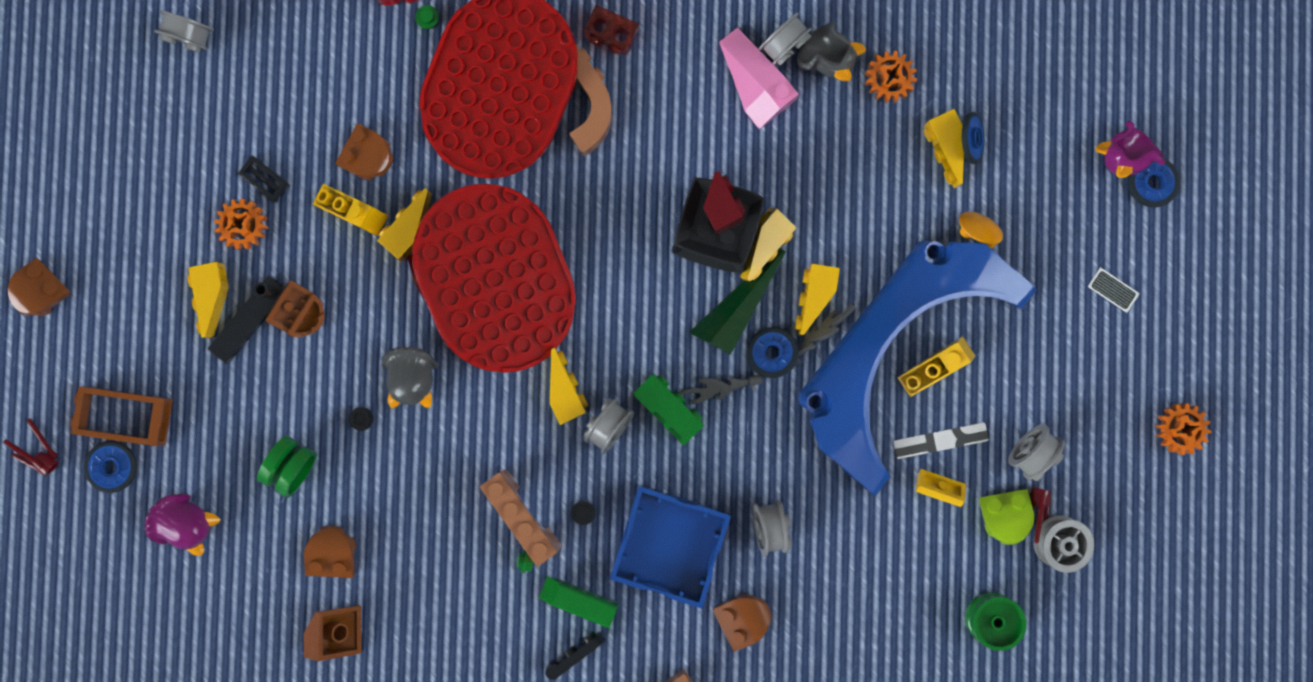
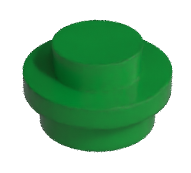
[415,5,439,29]
[516,549,534,573]

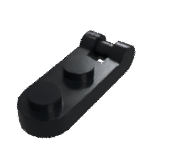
[545,631,606,680]

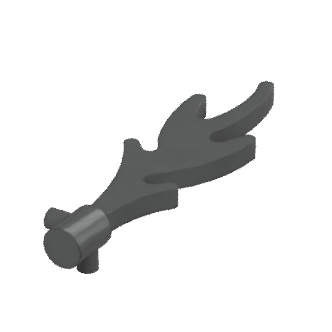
[797,304,855,364]
[678,375,762,404]

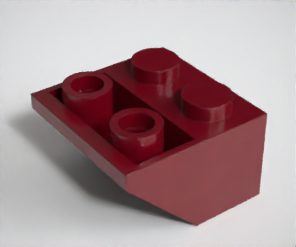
[703,171,745,235]

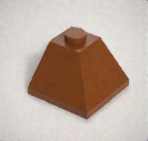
[304,605,362,661]

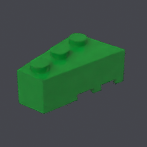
[633,374,705,446]

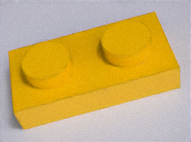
[916,469,966,507]

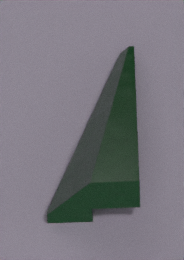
[689,248,786,355]

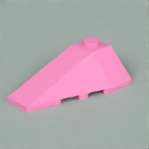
[719,27,799,130]

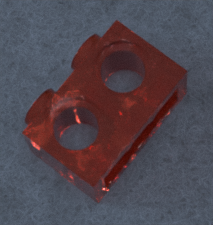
[584,5,639,56]

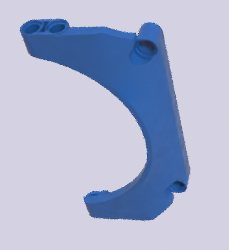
[798,240,1036,496]

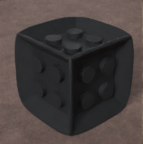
[672,177,765,274]

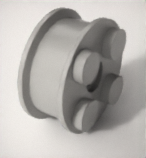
[154,10,214,53]
[758,12,812,65]
[584,398,634,455]
[1008,424,1065,481]
[753,500,792,557]
[1034,515,1094,573]

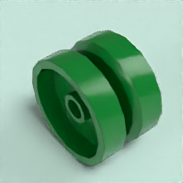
[257,435,317,498]
[965,592,1026,651]

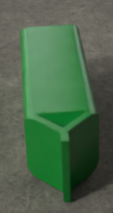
[538,576,619,628]

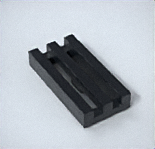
[238,155,291,203]

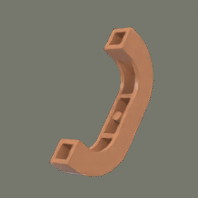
[569,44,612,157]

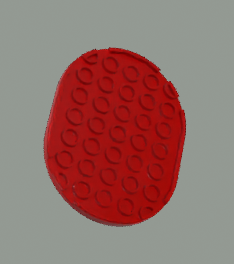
[419,0,579,179]
[412,183,576,373]

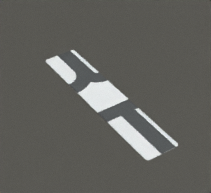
[894,423,989,459]

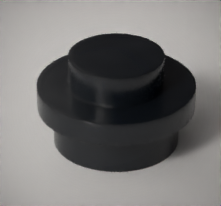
[349,407,374,431]
[571,501,595,525]

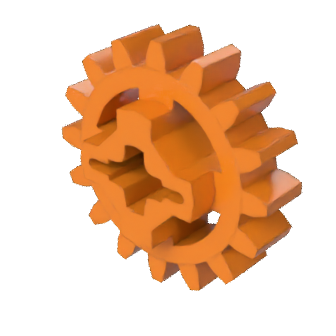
[865,51,917,103]
[214,198,268,251]
[1155,403,1211,455]

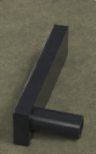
[207,276,284,364]

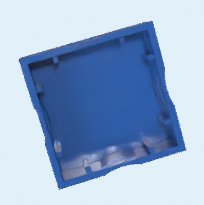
[610,484,731,609]

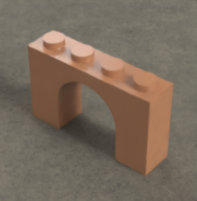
[480,469,562,567]

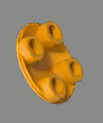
[959,211,1003,249]

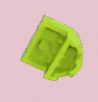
[979,489,1034,545]

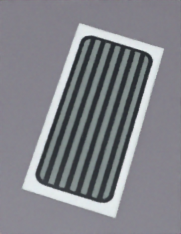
[1088,267,1140,313]

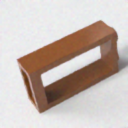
[70,386,173,446]

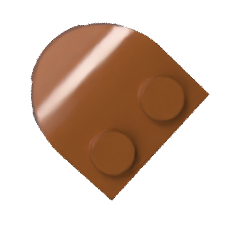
[335,123,393,181]
[8,258,71,317]
[265,280,325,338]
[304,525,357,578]
[712,593,771,652]

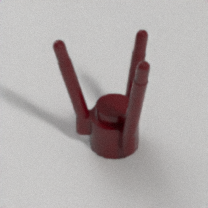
[3,418,59,476]
[1028,487,1052,543]

